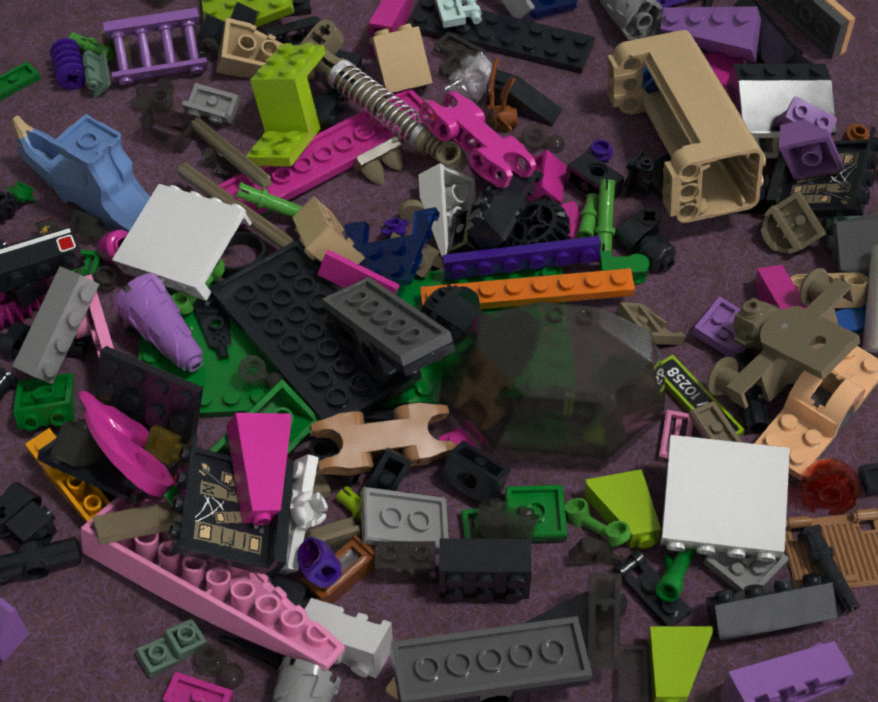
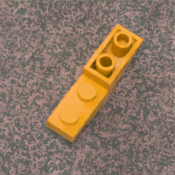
[25,428,110,523]

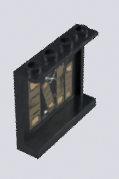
[766,127,878,217]
[168,435,294,577]

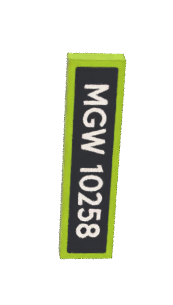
[651,355,745,437]

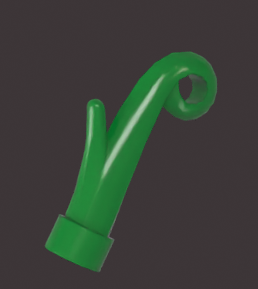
[656,548,697,602]

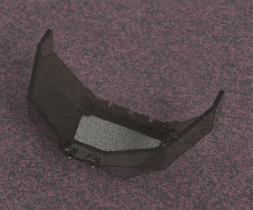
[439,302,665,469]

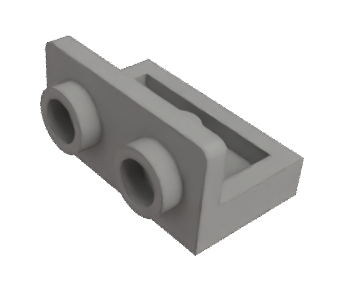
[181,83,241,125]

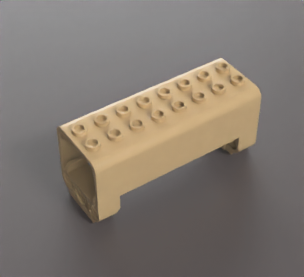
[607,30,766,223]

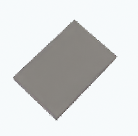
[360,487,449,553]

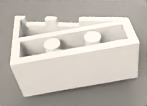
[304,598,393,679]

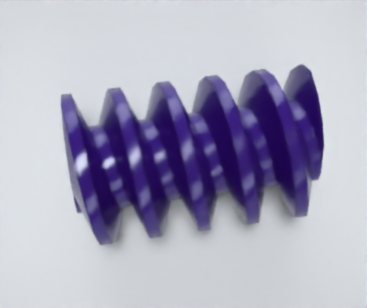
[50,38,86,90]

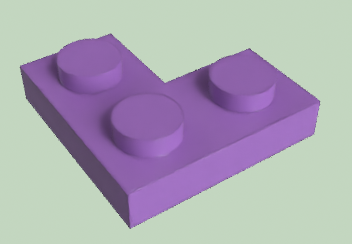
[691,296,748,357]

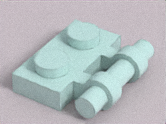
[434,0,482,28]

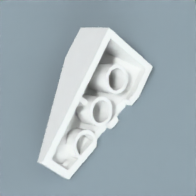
[419,164,476,257]

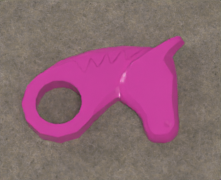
[78,391,174,497]

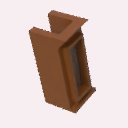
[301,535,376,604]

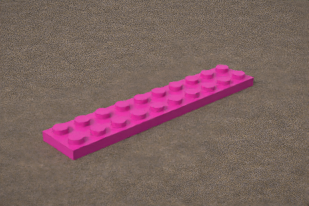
[205,88,436,227]

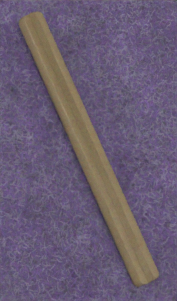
[189,117,272,189]
[177,162,293,249]

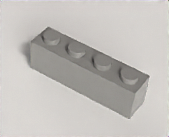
[13,267,99,384]

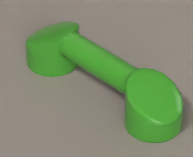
[171,257,225,314]
[565,498,631,547]

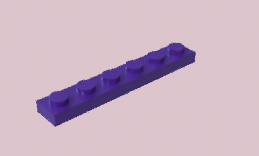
[443,236,601,280]

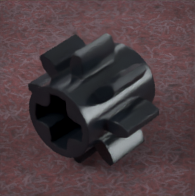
[0,191,18,222]

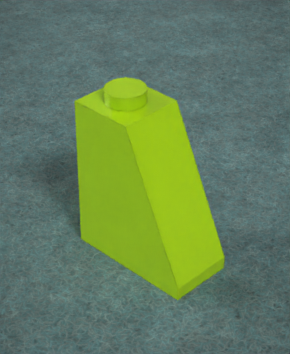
[583,469,661,549]
[647,626,713,702]

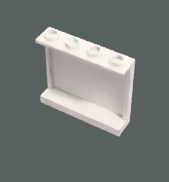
[112,184,252,301]
[660,435,790,562]

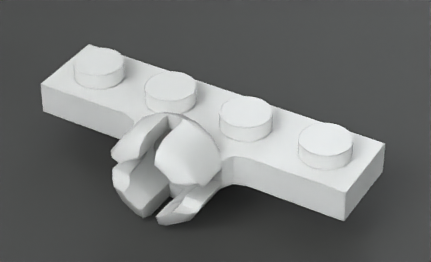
[279,454,328,575]

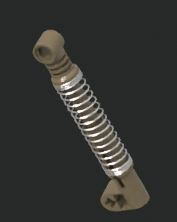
[300,19,468,172]

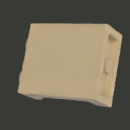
[369,24,432,93]

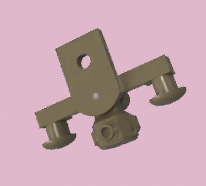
[707,268,860,409]

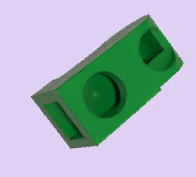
[599,251,649,285]

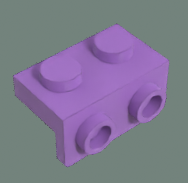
[775,97,837,135]

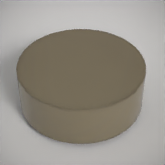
[399,200,425,224]

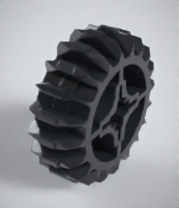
[504,198,571,247]

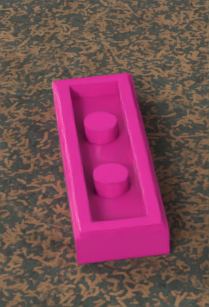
[317,250,400,295]

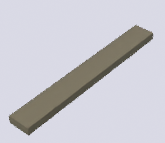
[93,472,331,545]

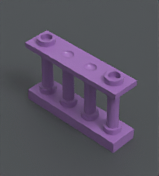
[102,8,208,85]

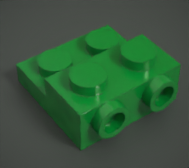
[13,373,76,431]

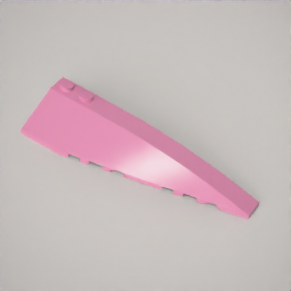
[80,494,345,671]

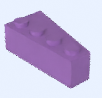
[661,7,761,63]

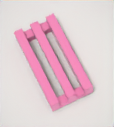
[658,410,693,462]

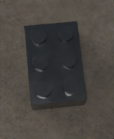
[439,538,532,602]

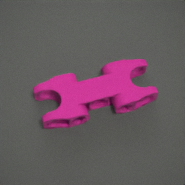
[419,91,536,188]

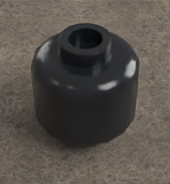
[637,235,676,273]

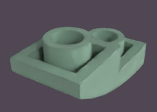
[136,618,207,679]

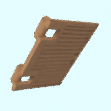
[784,508,878,589]

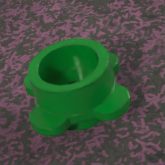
[6,182,36,203]

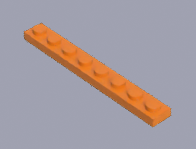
[420,268,635,309]

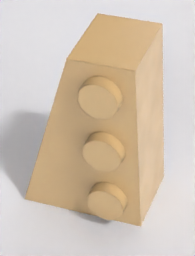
[292,196,365,264]

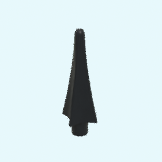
[219,636,295,671]

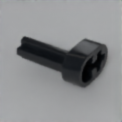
[0,322,31,359]

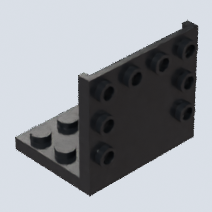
[37,346,204,505]

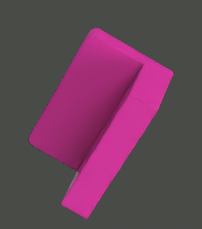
[526,150,567,204]

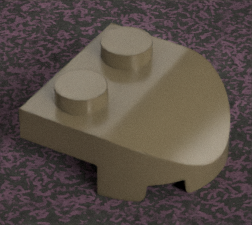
[761,191,827,253]

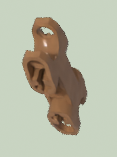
[309,403,456,476]

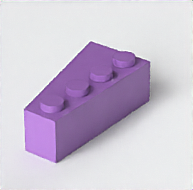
[719,641,854,702]

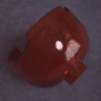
[800,458,861,515]

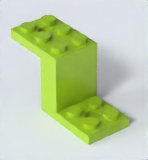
[246,43,326,166]

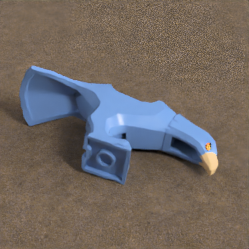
[12,114,150,232]

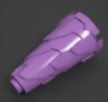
[113,273,203,372]

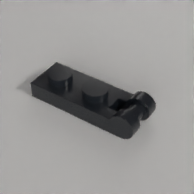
[613,550,692,626]

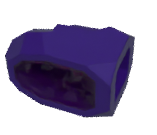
[297,537,342,588]

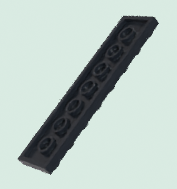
[407,0,595,74]

